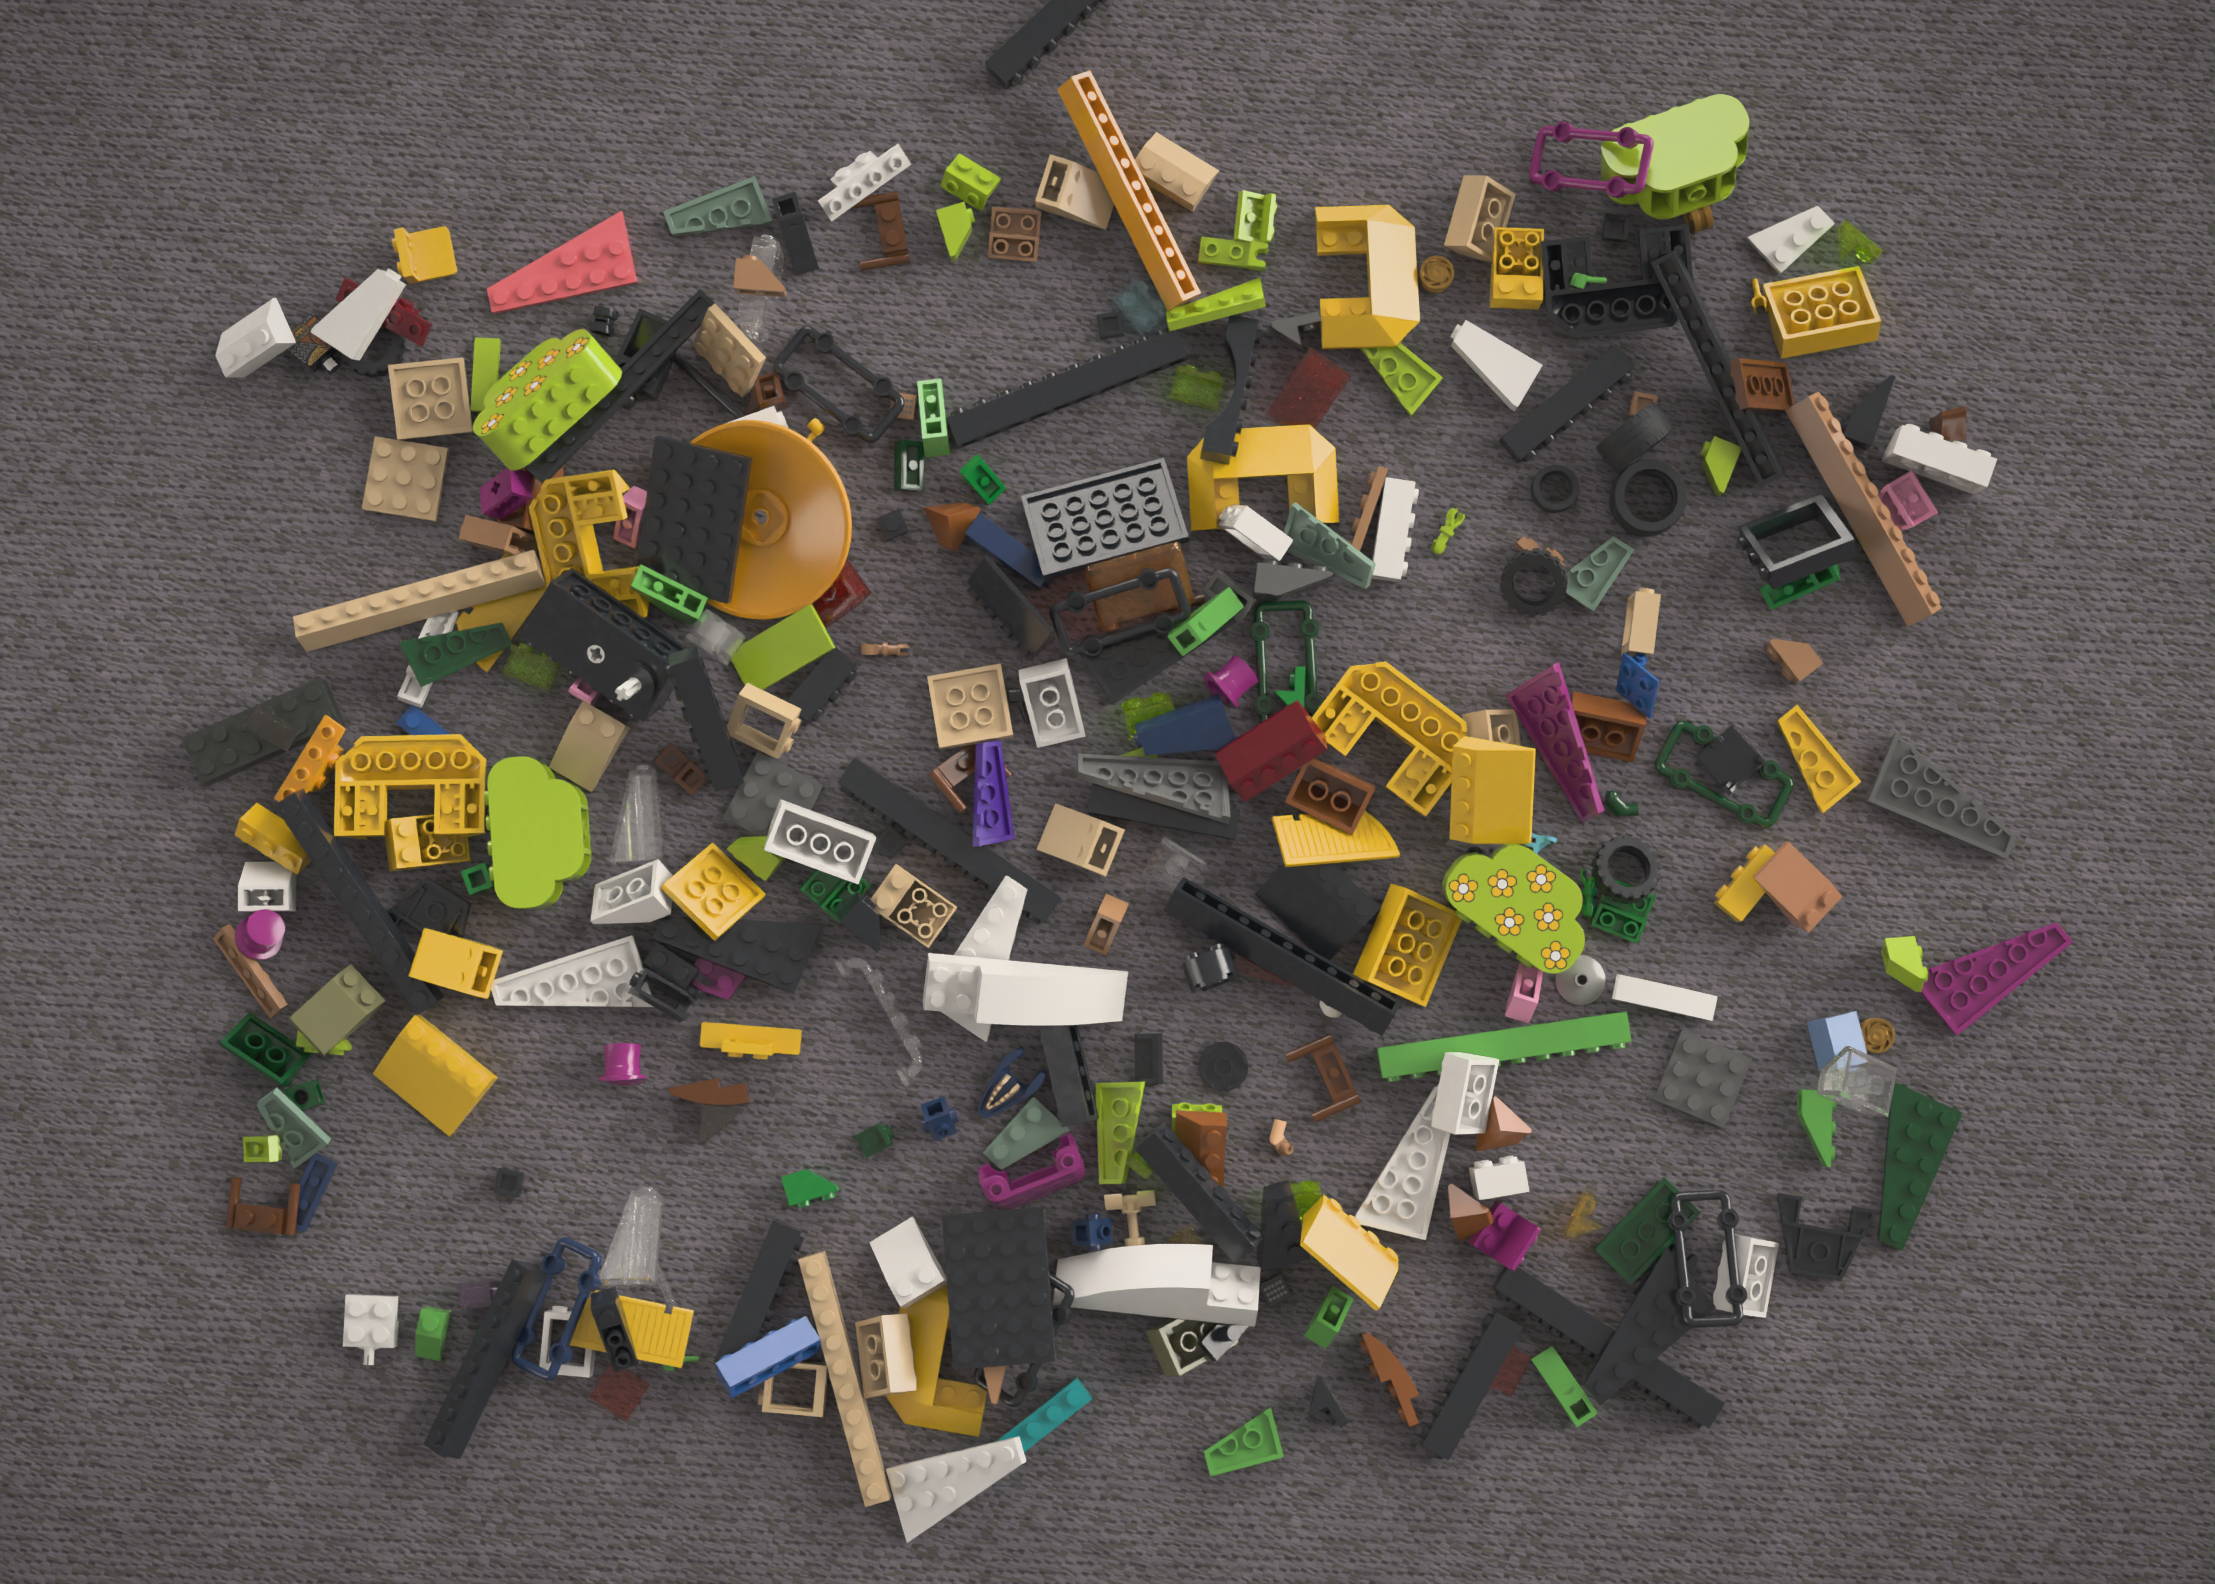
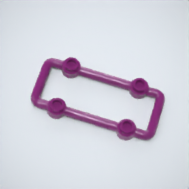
[1529,121,1654,198]

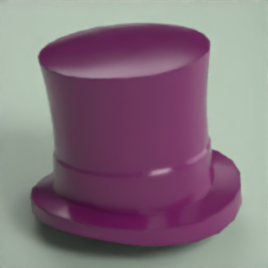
[1204,655,1258,709]
[235,909,285,960]
[598,1043,646,1086]

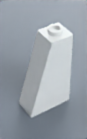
[311,269,406,361]
[1450,320,1543,411]

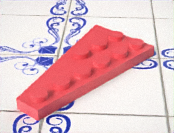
[487,211,638,314]

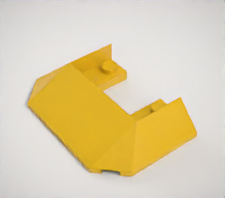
[1315,205,1420,350]
[1187,425,1339,531]
[529,470,650,617]
[1312,661,1467,817]
[334,734,486,840]
[886,1284,987,1437]

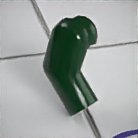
[1605,791,1639,816]

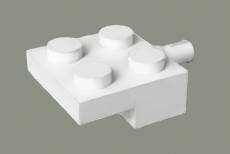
[343,1294,399,1365]

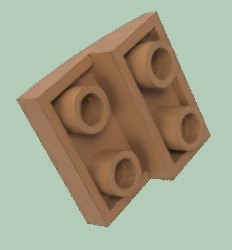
[988,206,1042,262]

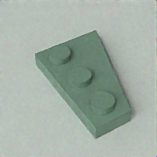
[983,1097,1071,1170]

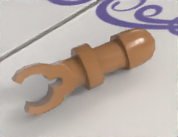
[861,642,910,657]

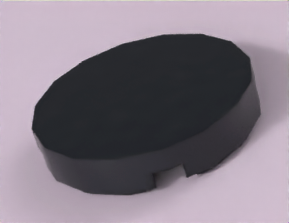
[1199,1042,1248,1091]

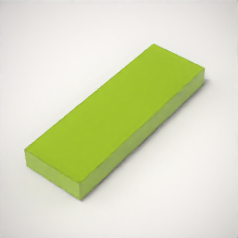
[470,337,501,412]

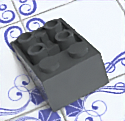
[1252,559,1333,601]

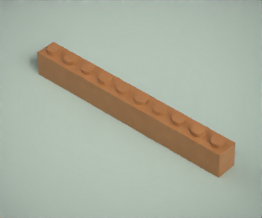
[1785,392,1942,627]

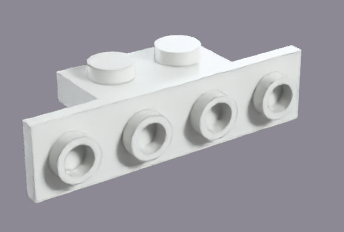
[818,144,911,221]

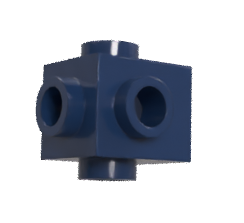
[921,1096,959,1141]
[1072,1213,1112,1250]

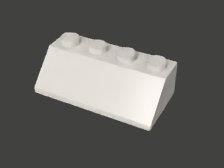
[1881,424,1997,495]
[764,799,876,884]

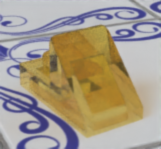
[1562,1190,1603,1239]

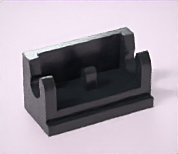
[1134,1033,1163,1084]

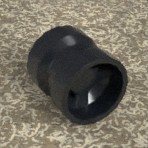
[589,306,619,337]

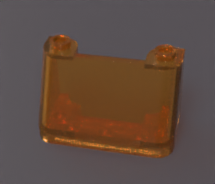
[1083,542,1195,632]

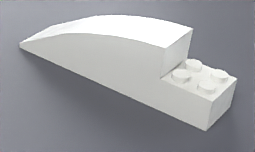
[923,953,1128,1025]
[1053,1244,1260,1327]

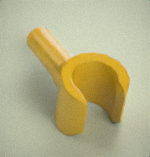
[1751,279,1768,314]
[807,418,825,443]

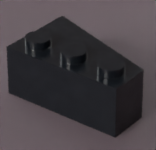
[1257,1180,1310,1272]

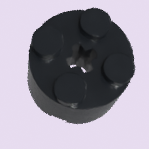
[1182,943,1239,994]

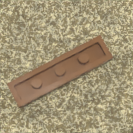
[1347,466,1388,551]
[213,924,288,1019]

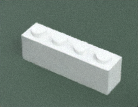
[1372,477,1419,583]

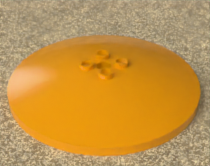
[690,420,852,619]

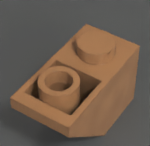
[1765,639,1823,684]

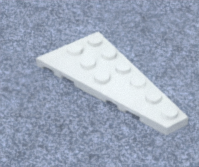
[940,876,1028,1042]
[491,935,653,1007]
[1354,1086,1450,1240]
[886,1437,1026,1543]

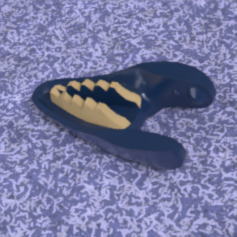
[978,1047,1047,1118]

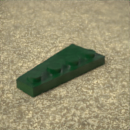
[399,623,513,687]

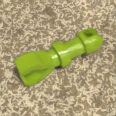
[1431,508,1465,554]

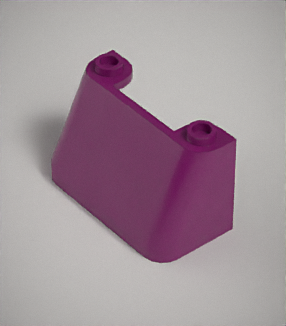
[977,1131,1086,1211]

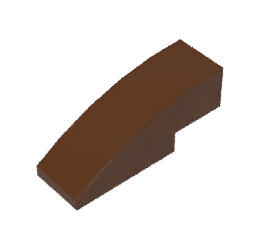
[668,1078,750,1105]

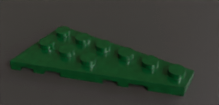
[1877,1081,1962,1251]

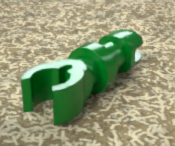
[1580,868,1596,917]

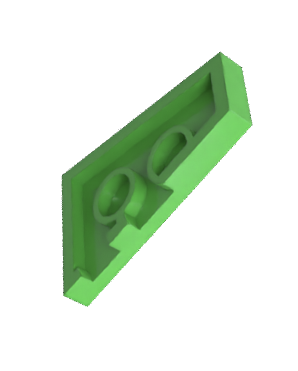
[1204,1407,1284,1477]

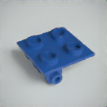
[1616,653,1659,718]

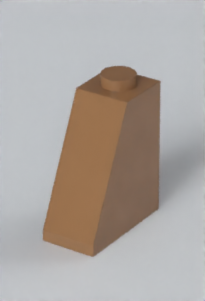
[458,515,538,556]

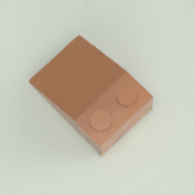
[1753,841,1843,933]

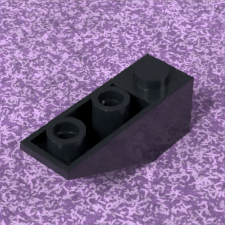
[772,192,819,276]
[591,1287,639,1372]

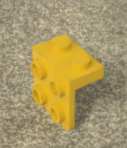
[392,226,457,284]

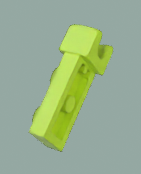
[1198,237,1269,272]

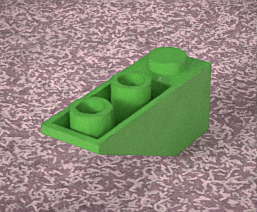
[1168,587,1244,656]
[1797,1089,1836,1167]
[1531,1346,1598,1427]

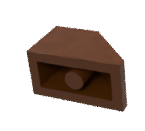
[1929,406,1967,443]

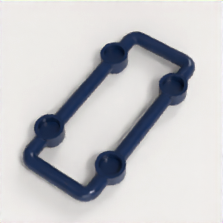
[512,1237,602,1381]

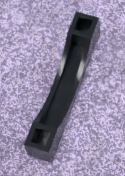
[1200,315,1262,465]

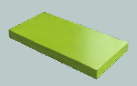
[728,604,836,691]

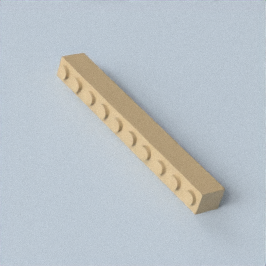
[293,550,546,652]
[798,1251,892,1507]

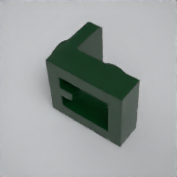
[855,1122,895,1158]

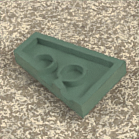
[1551,536,1634,612]
[256,1087,331,1169]

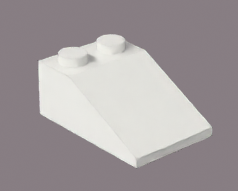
[1019,658,1085,748]
[591,859,673,924]
[869,1217,947,1308]

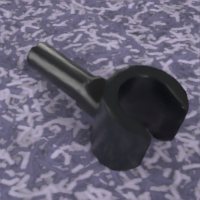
[1009,689,1030,722]

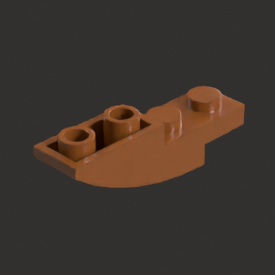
[1359,1331,1419,1427]

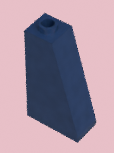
[965,513,1054,590]
[1133,694,1236,755]

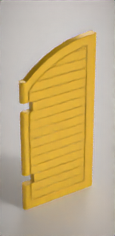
[455,554,547,673]
[1272,810,1400,867]
[570,1291,694,1368]

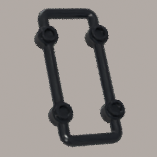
[773,326,905,443]
[1049,568,1191,656]
[1667,1190,1747,1328]
[973,1272,1075,1407]

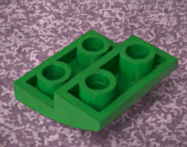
[799,869,872,923]
[1590,878,1656,944]

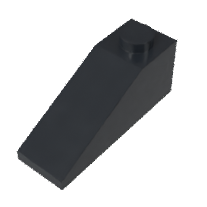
[1840,375,1896,450]

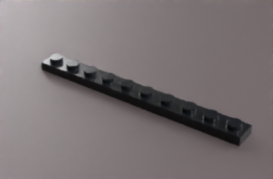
[525,289,718,484]

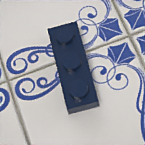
[296,1153,338,1233]

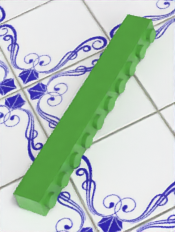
[1376,1012,1632,1082]

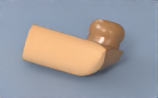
[1269,1119,1293,1156]

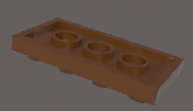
[1730,358,1795,413]

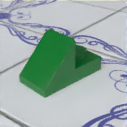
[959,454,1006,505]
[1273,666,1305,707]

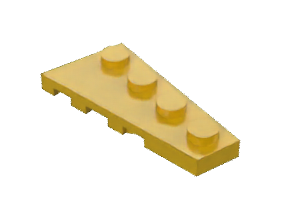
[1776,705,1861,814]

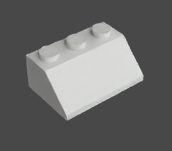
[215,298,296,378]
[1431,1052,1499,1134]
[1713,1234,1779,1318]

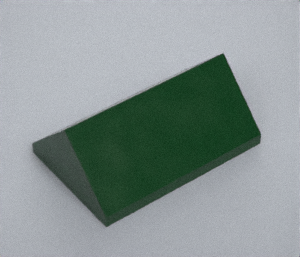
[219,1012,311,1087]

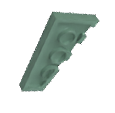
[663,176,774,237]
[1284,502,1376,588]

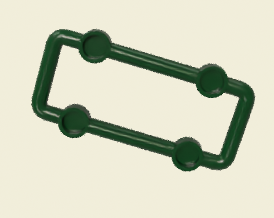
[1249,600,1323,724]
[1655,721,1794,828]

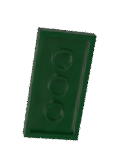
[1594,1177,1701,1285]

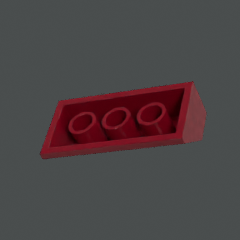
[1215,700,1328,802]

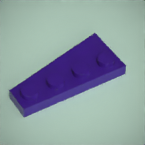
[973,740,1015,847]

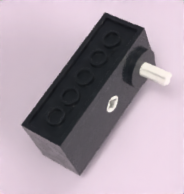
[521,568,687,722]

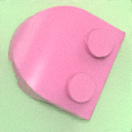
[1879,470,1938,530]

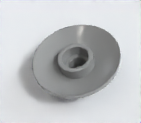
[1555,955,1605,1005]

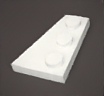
[1746,206,1835,275]

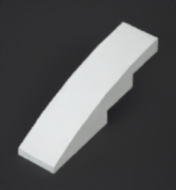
[397,611,458,708]
[1612,974,1718,1021]

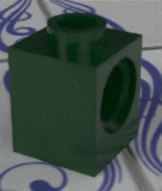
[284,1079,326,1111]

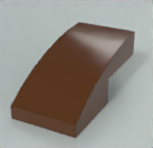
[653,742,706,795]

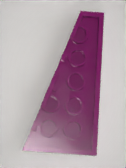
[1505,662,1604,823]
[1920,922,2073,1036]

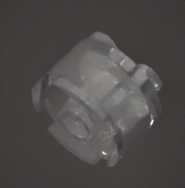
[686,609,746,666]

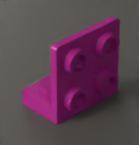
[1469,1200,1541,1271]

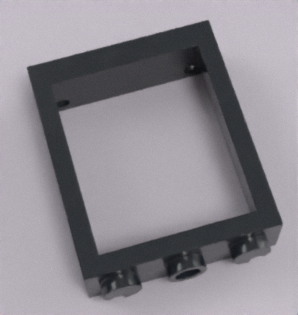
[1737,494,1856,590]

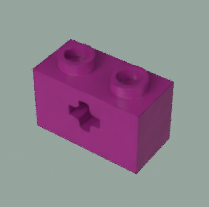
[480,468,532,520]

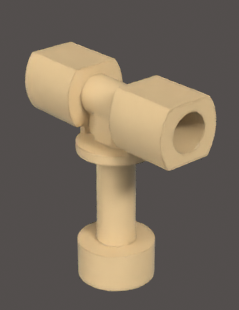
[1104,1189,1156,1247]

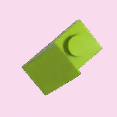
[243,1135,282,1162]

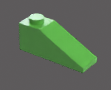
[917,379,950,457]
[630,565,708,626]

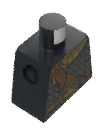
[286,312,341,374]

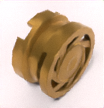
[1683,205,1714,235]
[1418,255,1454,294]
[1860,1018,1895,1053]

